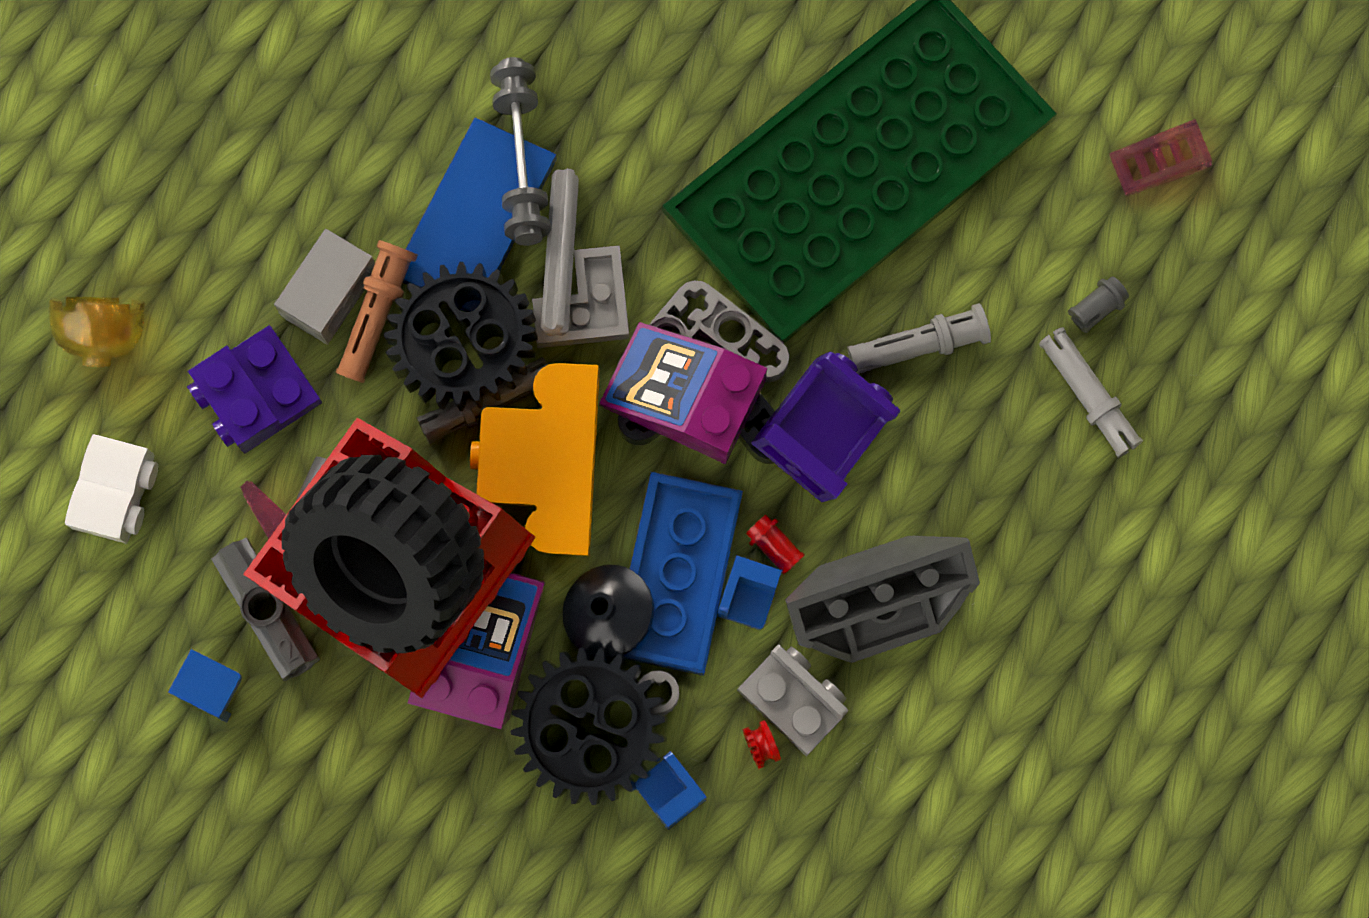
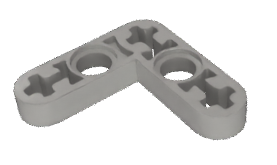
[617,280,789,383]

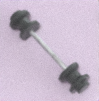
[490,57,551,246]

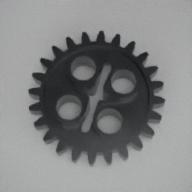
[384,262,538,411]
[510,648,668,805]

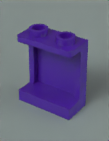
[751,352,901,503]

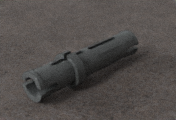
[417,357,547,444]

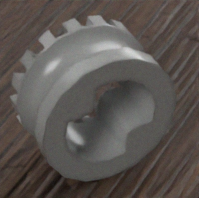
[639,671,679,715]

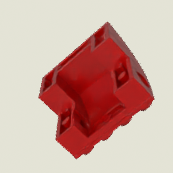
[243,418,536,698]

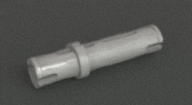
[1039,327,1143,458]

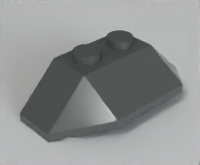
[785,536,980,663]

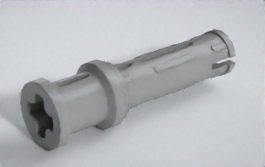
[847,303,991,374]

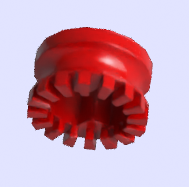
[742,720,781,769]

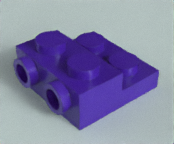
[187,325,322,454]

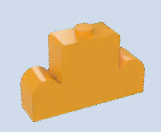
[470,363,600,556]

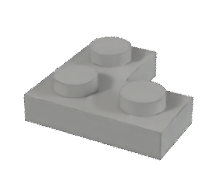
[532,245,629,348]

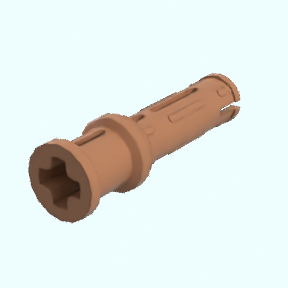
[335,240,418,383]

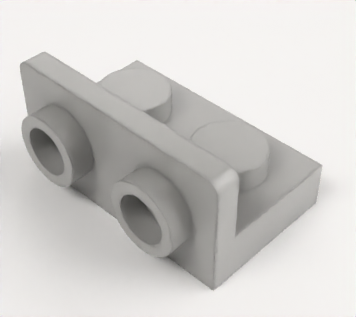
[737,644,848,757]

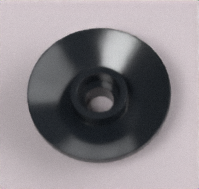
[563,565,654,659]

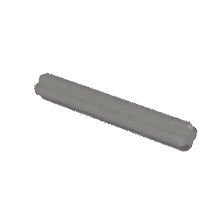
[541,168,579,337]

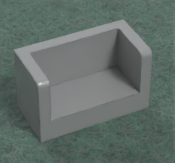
[274,228,375,345]

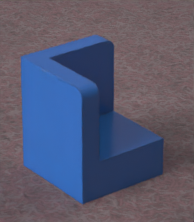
[718,555,782,630]
[168,649,242,722]
[635,751,707,830]

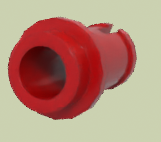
[745,514,805,575]

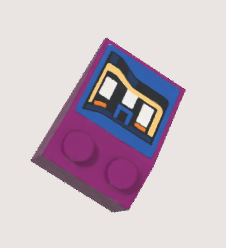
[599,322,768,464]
[408,573,545,729]

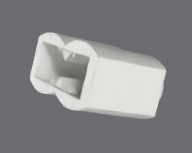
[65,434,158,544]

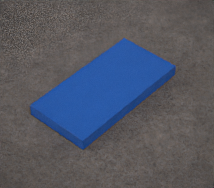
[403,118,557,312]
[625,472,743,676]

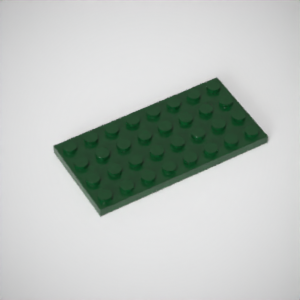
[662,0,1057,343]

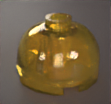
[49,297,145,367]

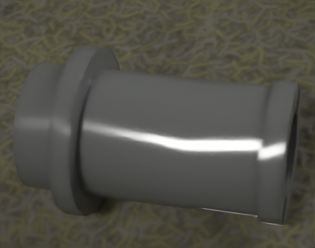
[1068,277,1129,333]

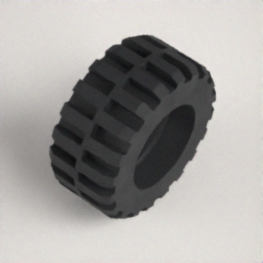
[282,455,485,654]

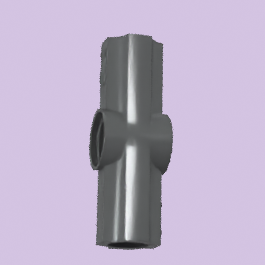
[211,538,320,681]

